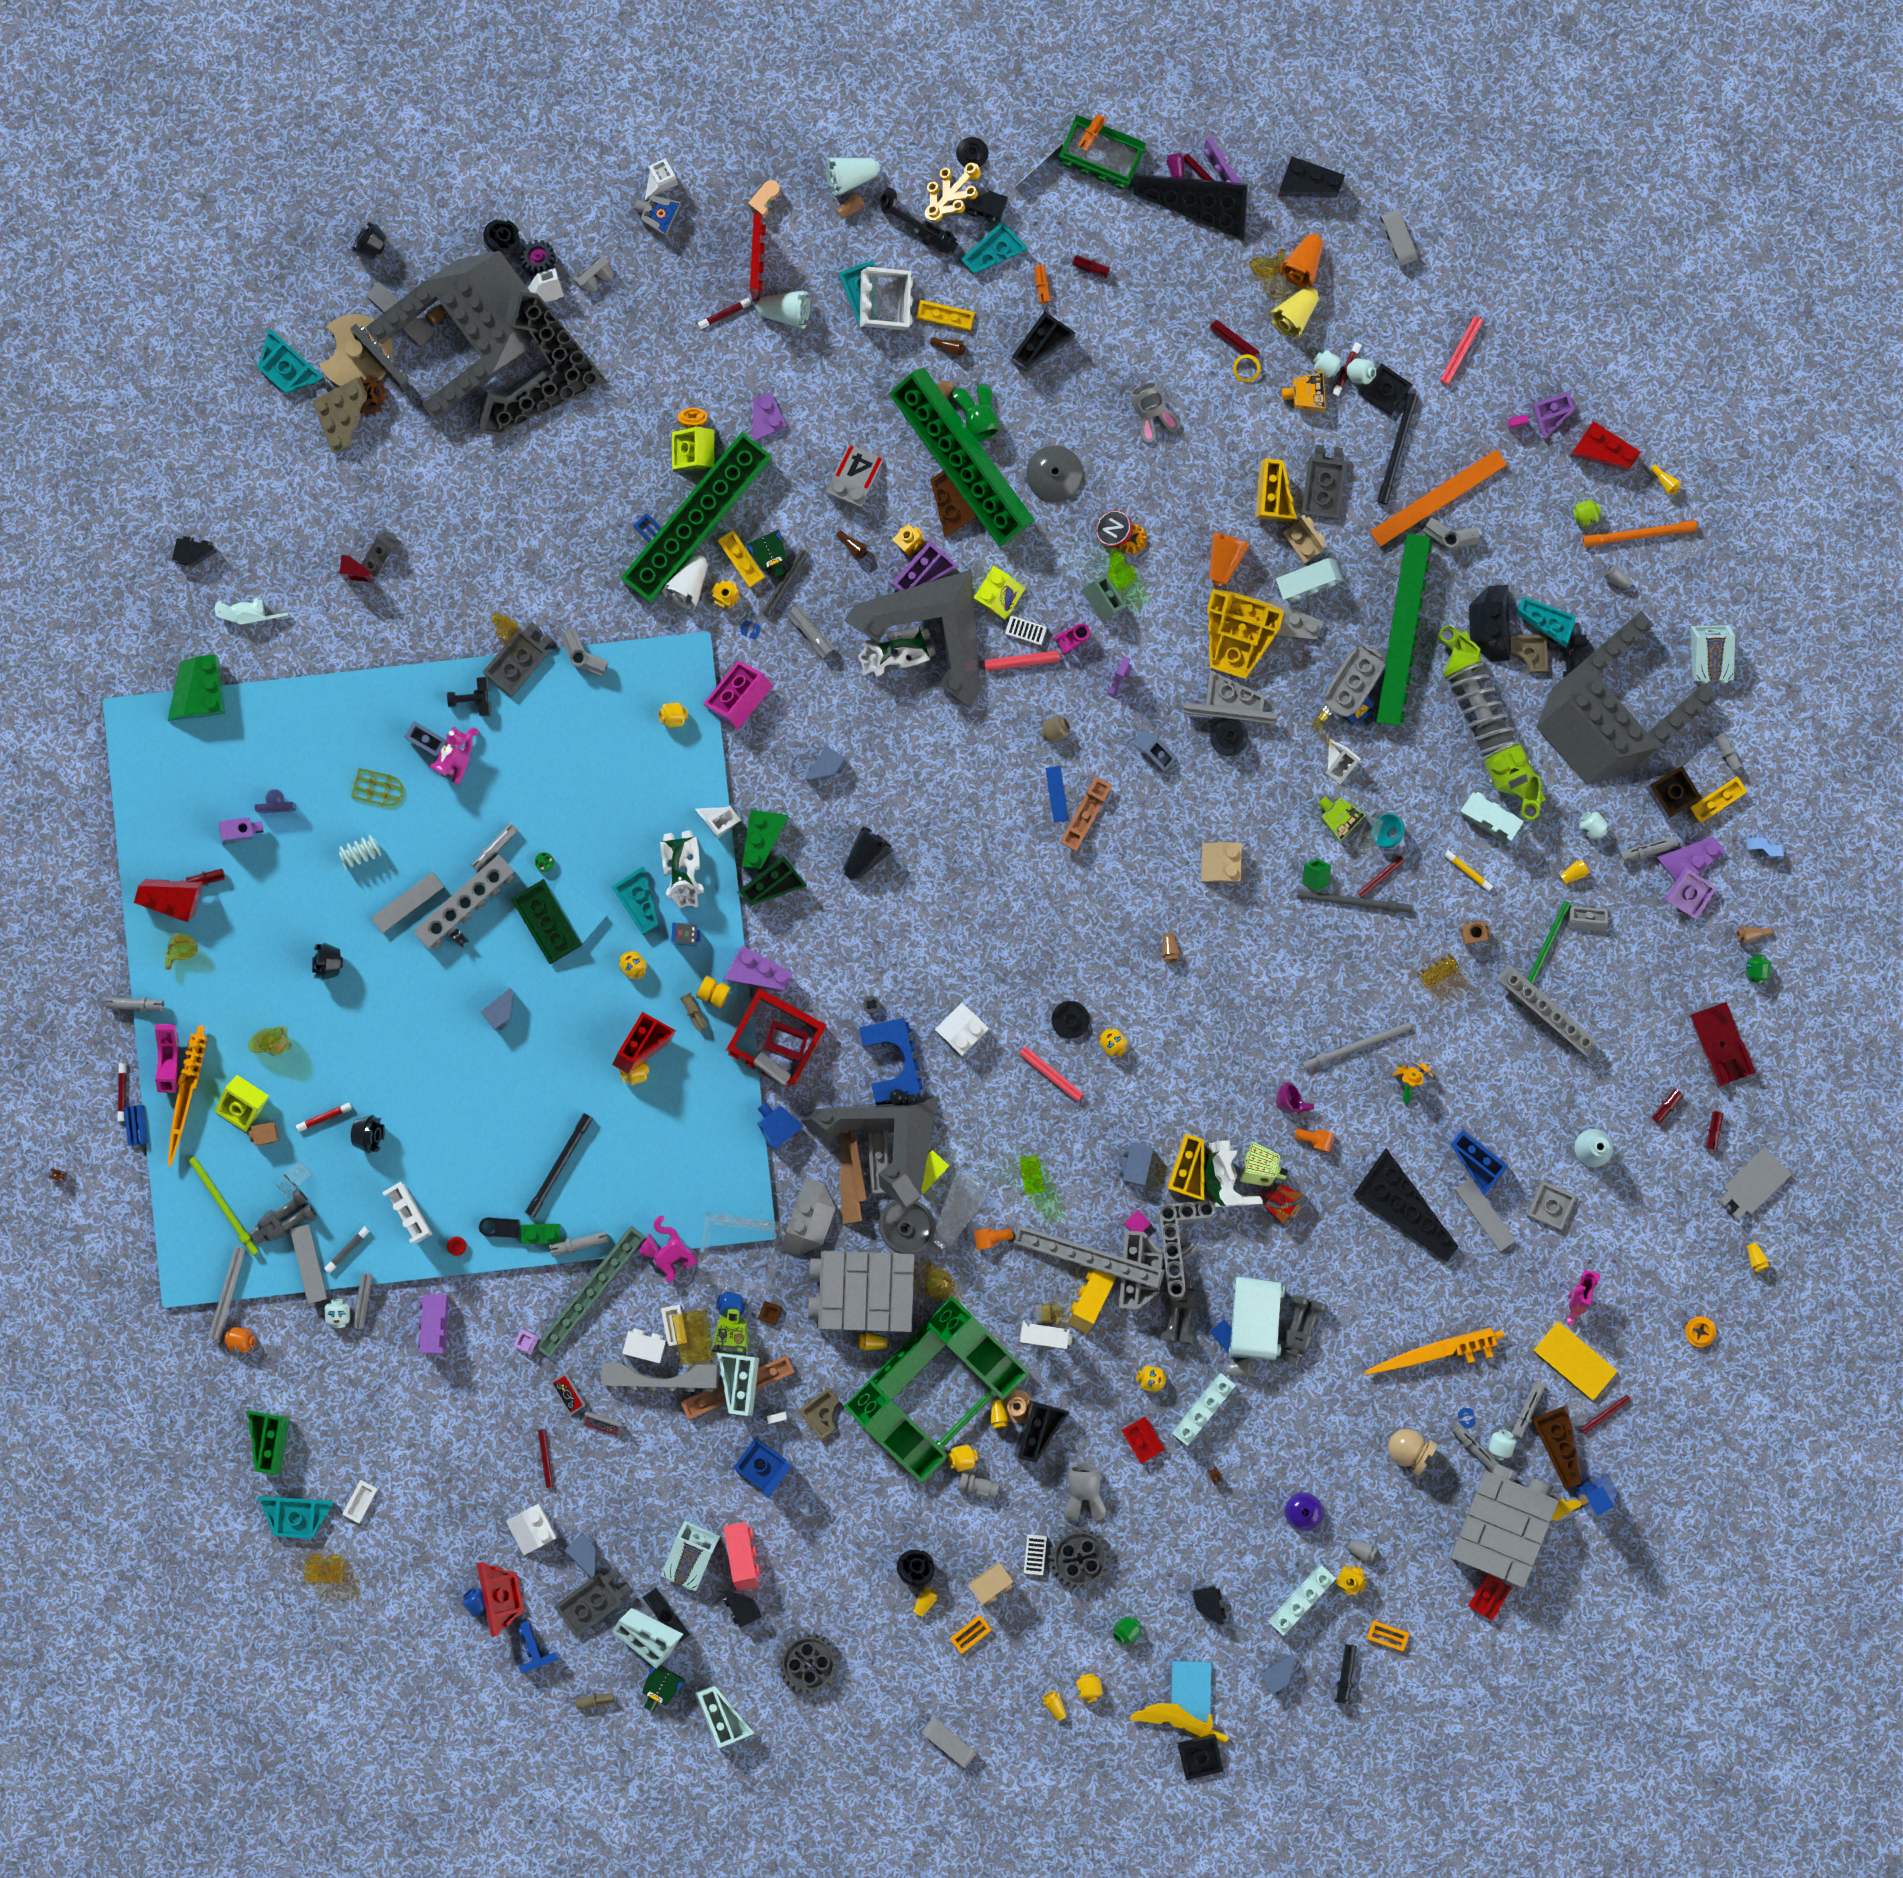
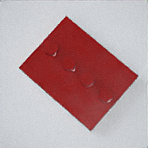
[750,213,766,301]

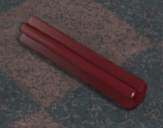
[1210,320,1260,360]

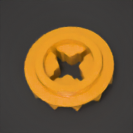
[677,408,708,428]
[1119,524,1147,554]
[1685,1316,1716,1347]

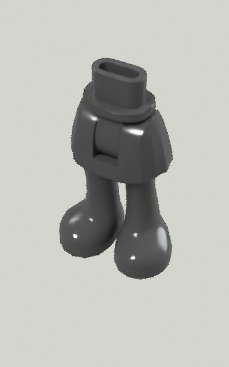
[249,1188,318,1245]
[1160,1277,1197,1344]
[1283,1295,1328,1365]

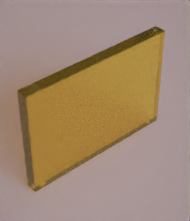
[672,1309,714,1365]

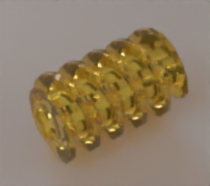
[1416,953,1459,991]

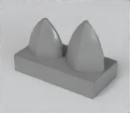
[572,254,613,292]

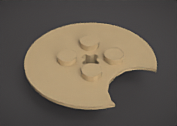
[319,314,393,388]

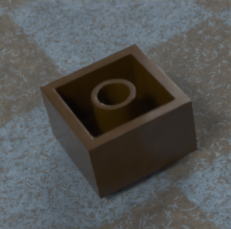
[1646,766,1702,820]

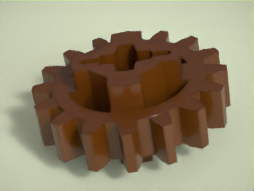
[360,375,389,418]

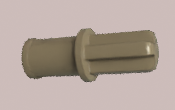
[680,993,707,1031]
[575,1692,615,1710]

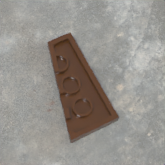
[1532,1404,1584,1490]

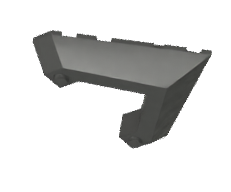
[480,290,608,436]
[844,570,980,707]
[801,1097,938,1209]

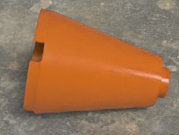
[1278,234,1324,288]
[1209,532,1250,586]

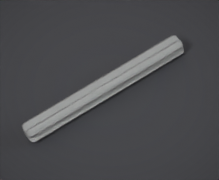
[1183,702,1278,725]
[209,1246,246,1340]

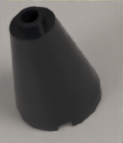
[843,826,893,880]

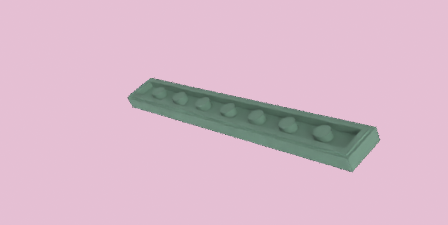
[535,1225,646,1359]

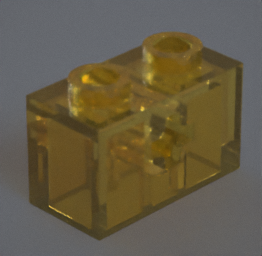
[304,1554,346,1583]

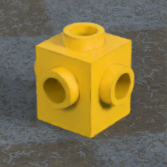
[892,524,926,558]
[712,580,740,609]
[1335,1564,1368,1595]

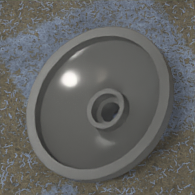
[1026,446,1083,502]
[879,1201,936,1254]

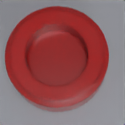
[447,1236,467,1256]

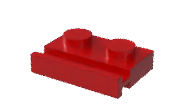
[1121,1416,1165,1464]
[1467,1573,1512,1621]

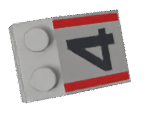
[826,444,884,511]

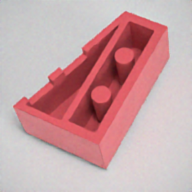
[723,1522,760,1591]

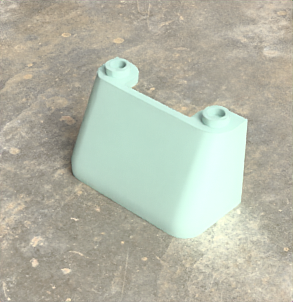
[1229,1277,1285,1360]

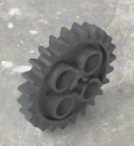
[1048,1526,1111,1590]
[777,1631,840,1695]

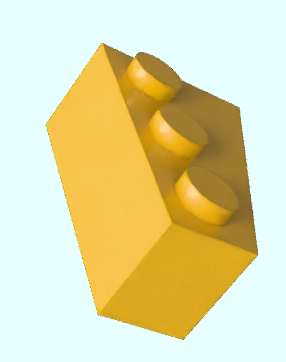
[1255,458,1297,522]
[1166,1133,1204,1201]
[1067,1268,1117,1334]

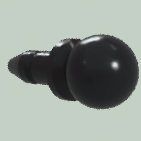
[889,1089,926,1105]

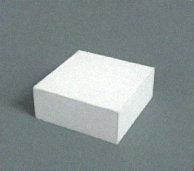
[767,1411,788,1424]

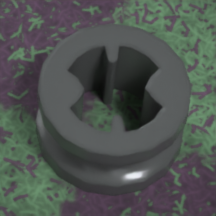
[863,996,880,1013]

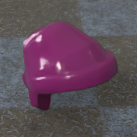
[1276,1082,1314,1114]

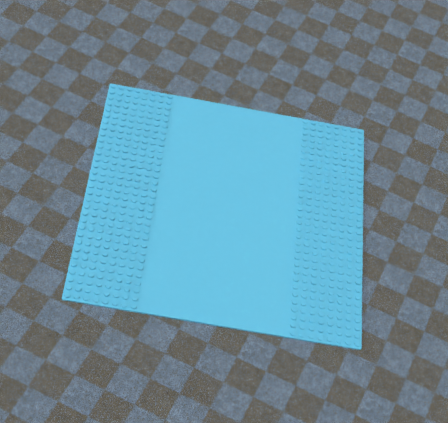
[103,632,776,1308]

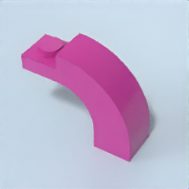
[155,1024,180,1093]

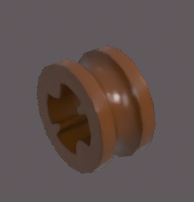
[49,1168,68,1182]
[1207,1466,1223,1486]

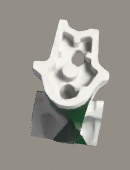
[858,626,936,677]
[660,830,704,908]
[1204,1140,1263,1207]

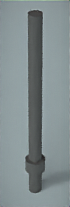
[1297,890,1413,913]

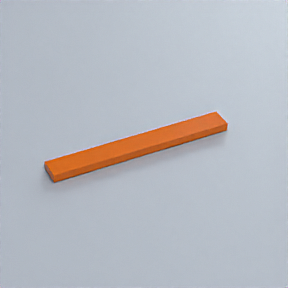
[1370,449,1507,547]

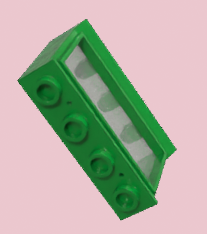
[1058,114,1146,189]

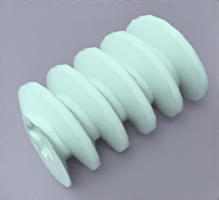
[339,835,382,870]

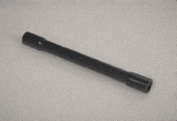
[1377,393,1419,505]
[524,1113,594,1218]

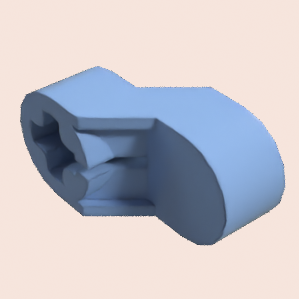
[1747,838,1784,858]

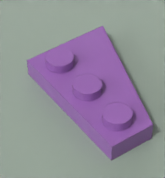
[1203,135,1242,183]
[1656,836,1725,882]

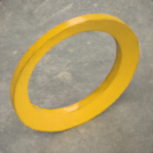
[1233,354,1261,382]

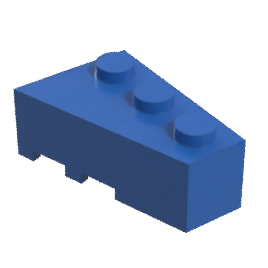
[1450,1128,1508,1196]

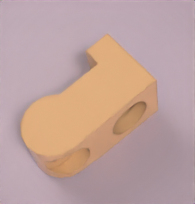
[748,180,780,218]

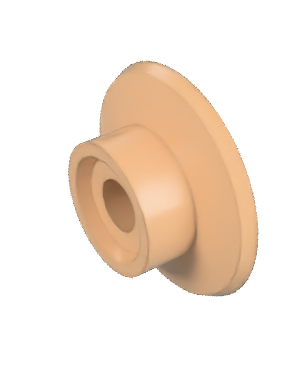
[1002,1390,1032,1423]

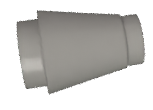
[1603,564,1633,590]
[1227,1358,1255,1377]
[1347,1540,1378,1562]

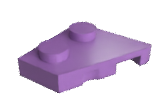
[752,392,787,442]
[1532,392,1575,439]
[1108,656,1132,697]

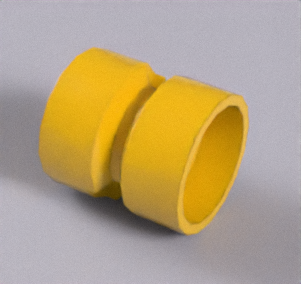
[696,975,731,1009]

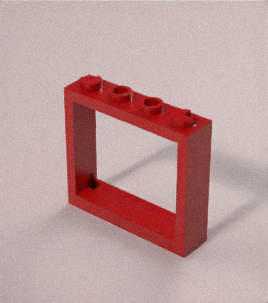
[725,988,827,1088]

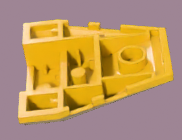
[1207,589,1285,679]

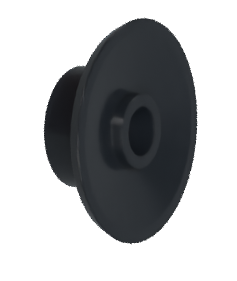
[956,137,989,167]

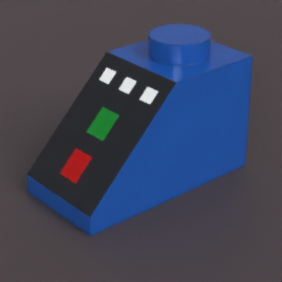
[671,923,701,946]

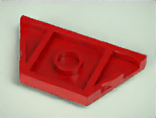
[476,1562,524,1637]

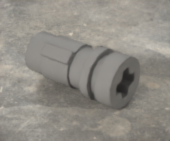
[957,1472,999,1499]

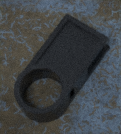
[479,1217,519,1238]

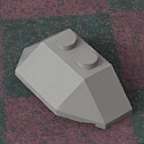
[781,1178,836,1257]
[1119,1230,1164,1309]

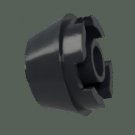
[483,219,520,256]
[351,221,387,260]
[1210,719,1248,756]
[312,942,343,981]
[351,1115,385,1153]
[897,1550,935,1587]

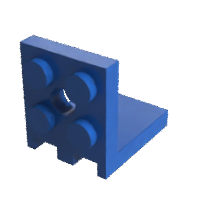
[733,1437,793,1498]

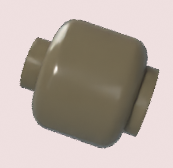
[1041,715,1071,744]

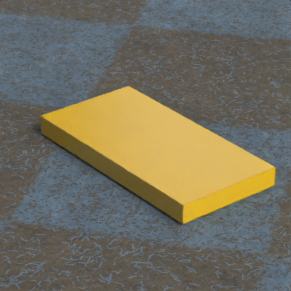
[1533,1321,1617,1401]

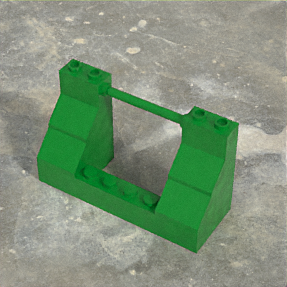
[844,1296,1030,1484]

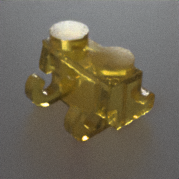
[491,613,521,642]

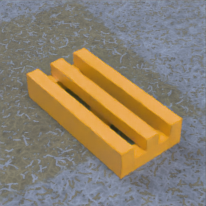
[949,1614,992,1654]
[1366,1620,1410,1652]

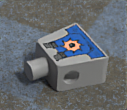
[634,195,682,239]

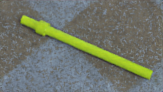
[188,1156,259,1256]

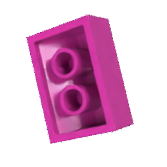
[703,660,773,729]

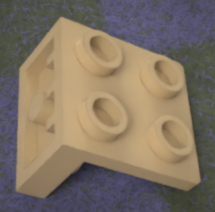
[1282,515,1326,564]

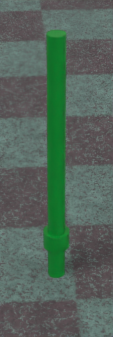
[1516,901,1571,1007]

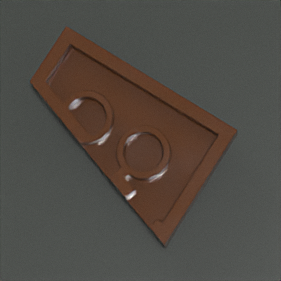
[930,470,977,538]

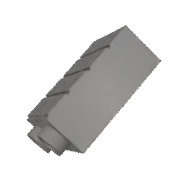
[808,1251,914,1332]
[1450,1464,1559,1588]

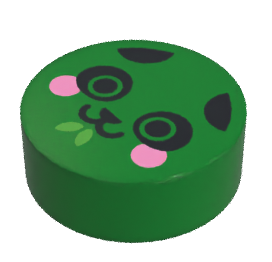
[535,852,554,872]

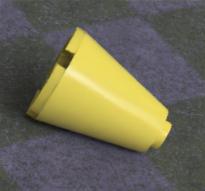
[1269,287,1319,339]

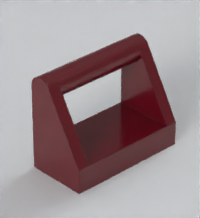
[339,555,375,582]
[762,1020,809,1063]

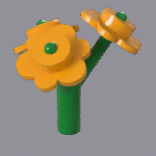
[1392,1062,1434,1103]

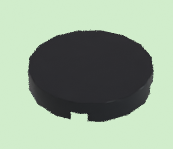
[1051,1001,1090,1039]

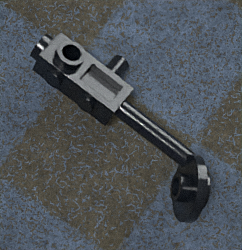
[880,187,959,254]

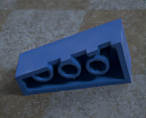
[1575,1474,1619,1516]

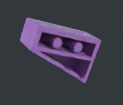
[890,541,958,592]
[722,946,793,992]
[418,1294,449,1353]

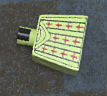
[1240,1142,1288,1186]

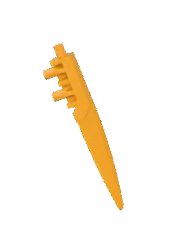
[168,1025,208,1167]
[1364,1327,1504,1375]

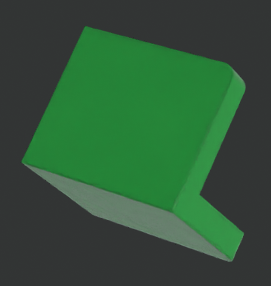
[1302,858,1331,891]

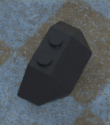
[1469,585,1511,662]

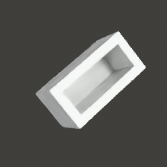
[622,1328,666,1363]

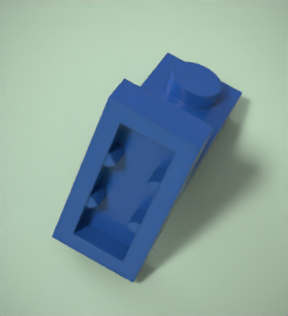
[518,1620,559,1674]

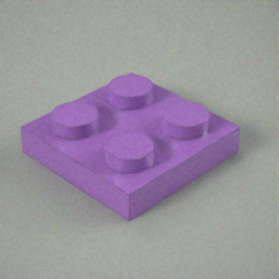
[1664,867,1717,920]

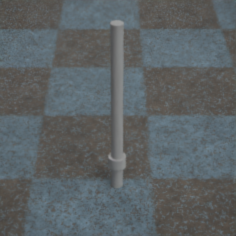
[1302,1022,1412,1070]

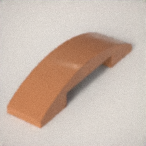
[1060,777,1113,852]

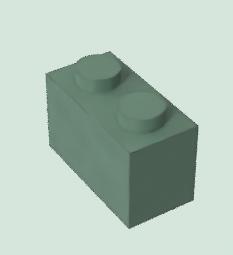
[1082,574,1126,622]

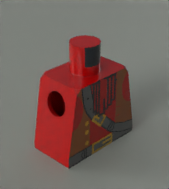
[1259,1184,1308,1228]

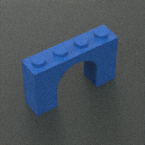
[859,1018,923,1103]

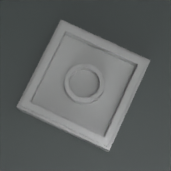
[1526,1180,1577,1231]

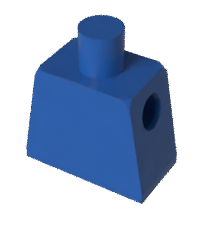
[757,1102,803,1150]

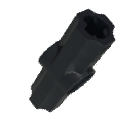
[643,1587,691,1644]

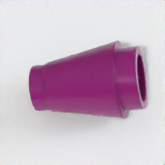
[1166,153,1184,178]

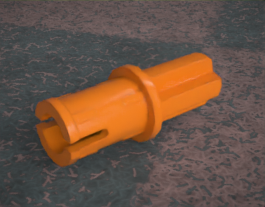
[1077,114,1106,152]
[1034,265,1051,304]

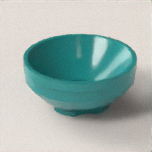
[1372,813,1405,848]

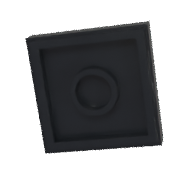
[1360,363,1413,416]
[1177,1734,1224,1780]

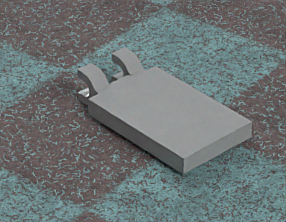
[1717,1147,1792,1220]

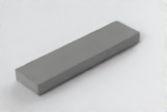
[366,282,434,347]
[371,872,445,934]
[868,1130,889,1194]
[1455,1178,1516,1252]
[290,1224,328,1304]

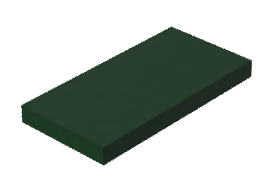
[511,879,583,964]

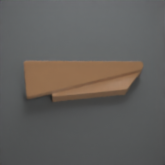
[840,1130,867,1224]

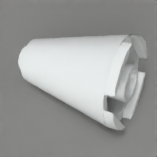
[662,555,708,609]

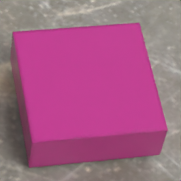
[1507,415,1529,429]
[1124,1210,1151,1232]

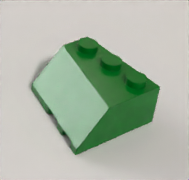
[168,654,225,721]

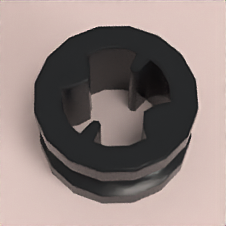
[451,929,469,948]

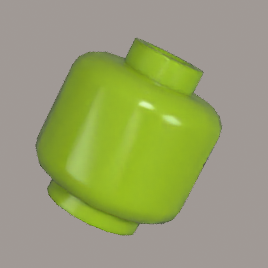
[1573,499,1602,527]

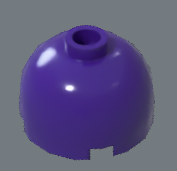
[1284,1492,1323,1531]

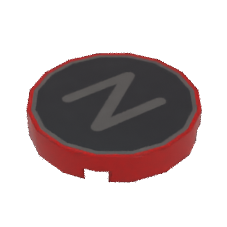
[1096,510,1133,548]

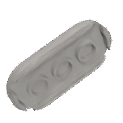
[1324,646,1383,717]

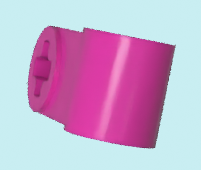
[1053,624,1090,655]

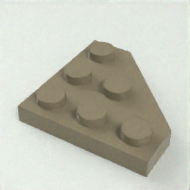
[312,378,367,454]

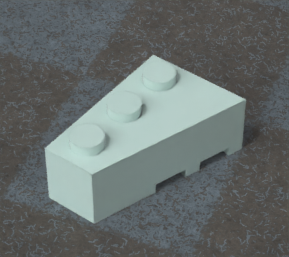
[1276,558,1344,603]
[1459,792,1524,844]
[717,1353,759,1416]
[612,1608,683,1669]
[695,1686,755,1749]

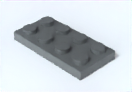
[350,324,409,392]

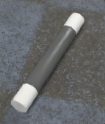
[324,1226,370,1273]

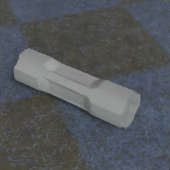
[787,605,836,659]

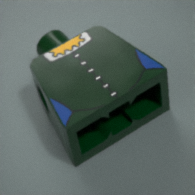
[746,529,788,578]
[642,1665,686,1712]

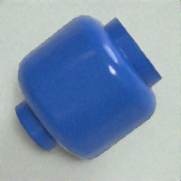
[716,1291,746,1317]
[462,1587,487,1617]

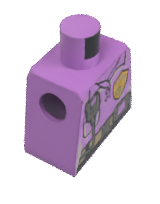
[219,818,264,845]

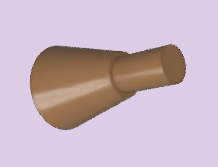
[1736,926,1773,945]

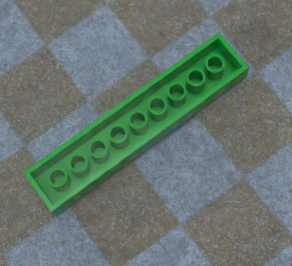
[889,367,1035,547]
[621,432,772,605]

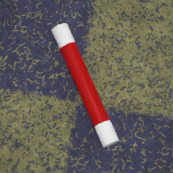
[296,1103,352,1132]

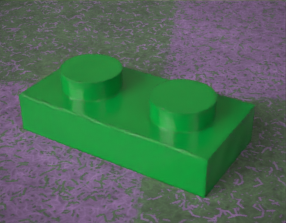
[521,1224,561,1244]

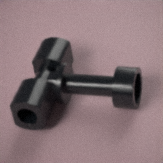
[1548,635,1587,678]
[447,677,492,717]

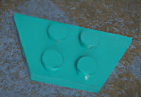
[257,329,324,394]
[258,1496,334,1539]

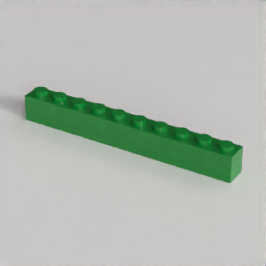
[1375,533,1433,727]

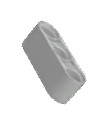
[1380,209,1418,266]
[922,1717,977,1768]

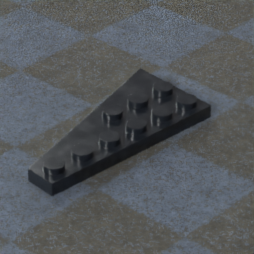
[1134,174,1248,241]
[1352,1148,1459,1262]

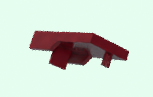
[1689,1002,1756,1087]

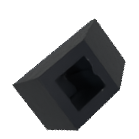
[965,191,1008,223]
[172,536,217,567]
[1192,1585,1227,1625]
[722,1589,762,1627]

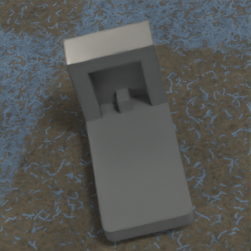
[361,531,401,577]

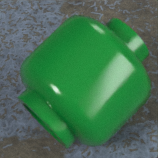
[1745,954,1772,983]
[1112,1616,1141,1645]

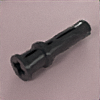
[1334,1644,1357,1705]

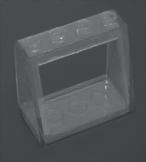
[933,1169,990,1250]
[696,1212,782,1295]

